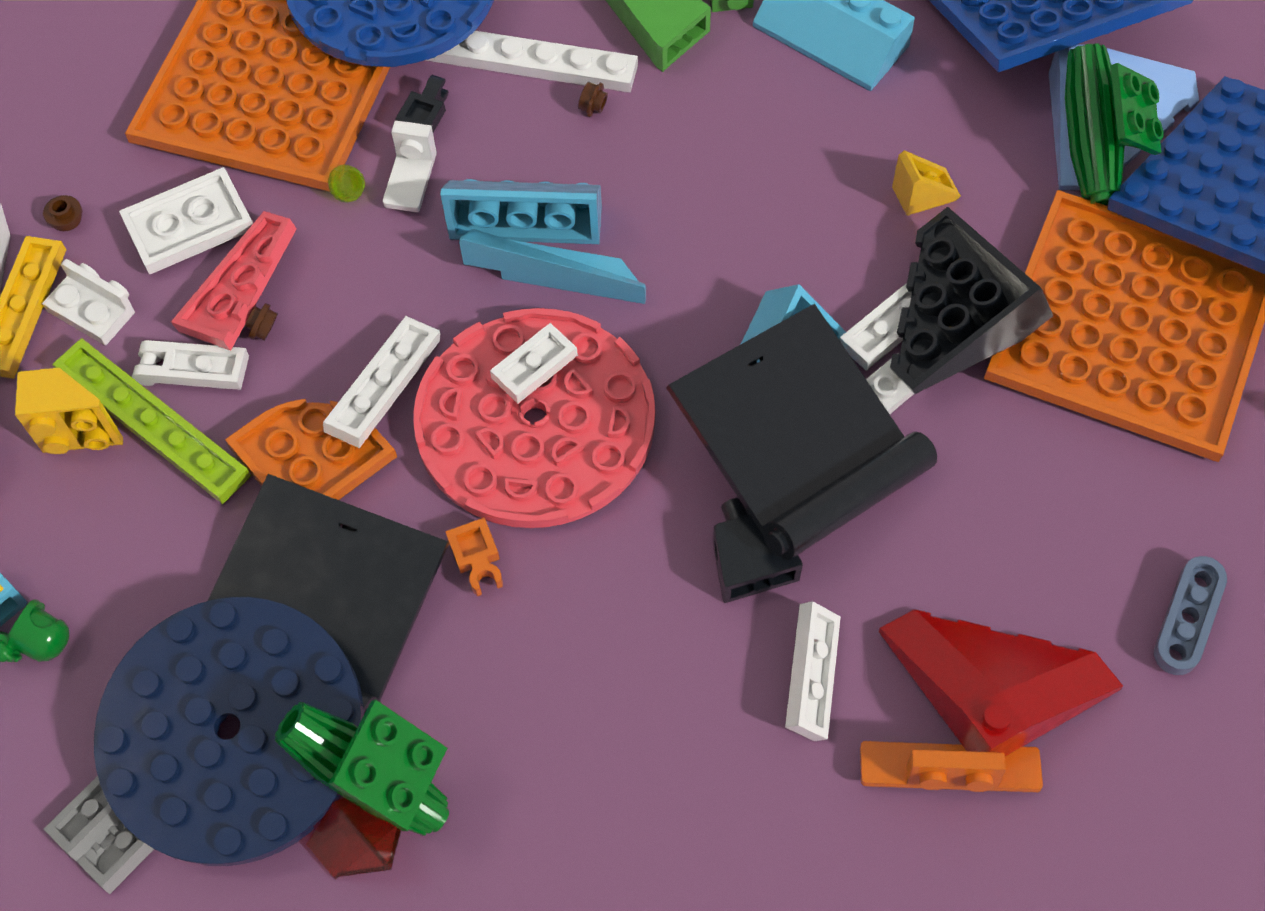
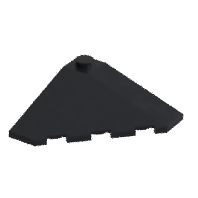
[890,207,1053,394]

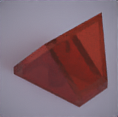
[306,797,401,880]

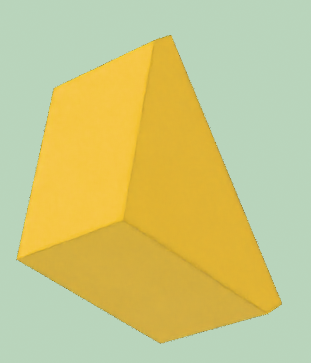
[892,150,961,216]

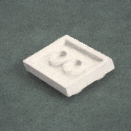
[119,167,253,275]

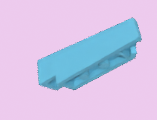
[459,229,646,304]

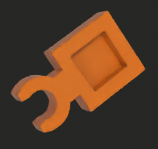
[445,517,503,596]

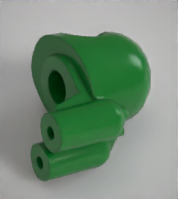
[0,599,70,662]

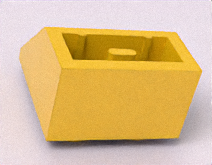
[15,368,123,454]

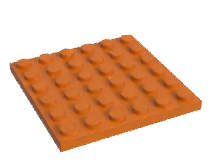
[125,0,390,192]
[984,190,1265,462]

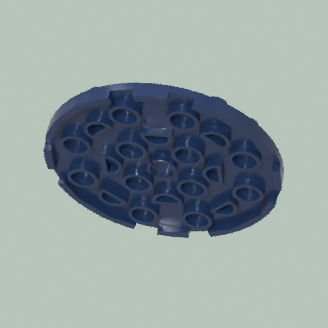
[94,597,364,866]

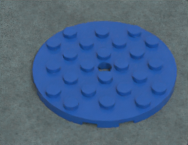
[286,0,494,67]

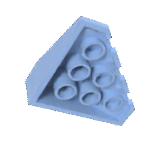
[1049,44,1199,190]

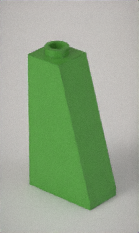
[605,0,711,72]

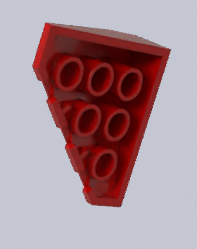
[879,609,1123,756]

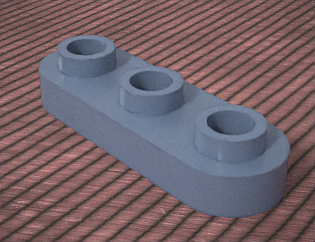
[1154,556,1227,675]

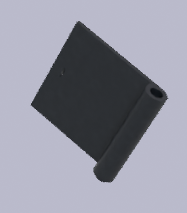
[666,303,937,560]
[208,474,449,714]

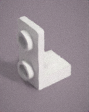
[383,120,437,212]

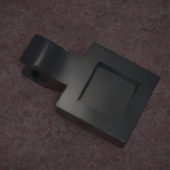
[395,74,449,133]

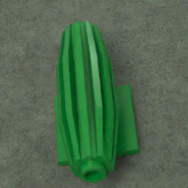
[1064,43,1163,205]
[275,700,449,836]

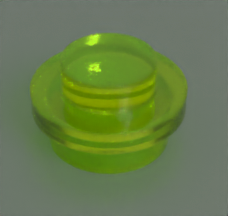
[328,165,365,203]

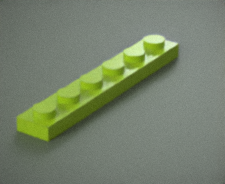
[52,338,251,505]

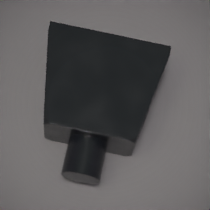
[713,497,803,603]

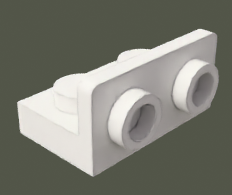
[42,259,135,346]

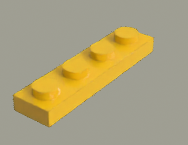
[0,236,67,379]

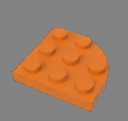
[225,399,397,500]

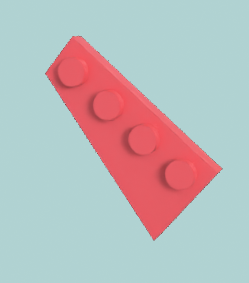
[171,211,297,351]

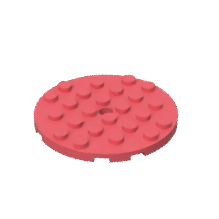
[414,308,655,528]

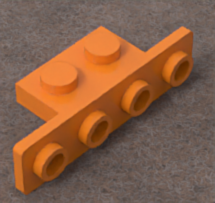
[860,741,1043,793]

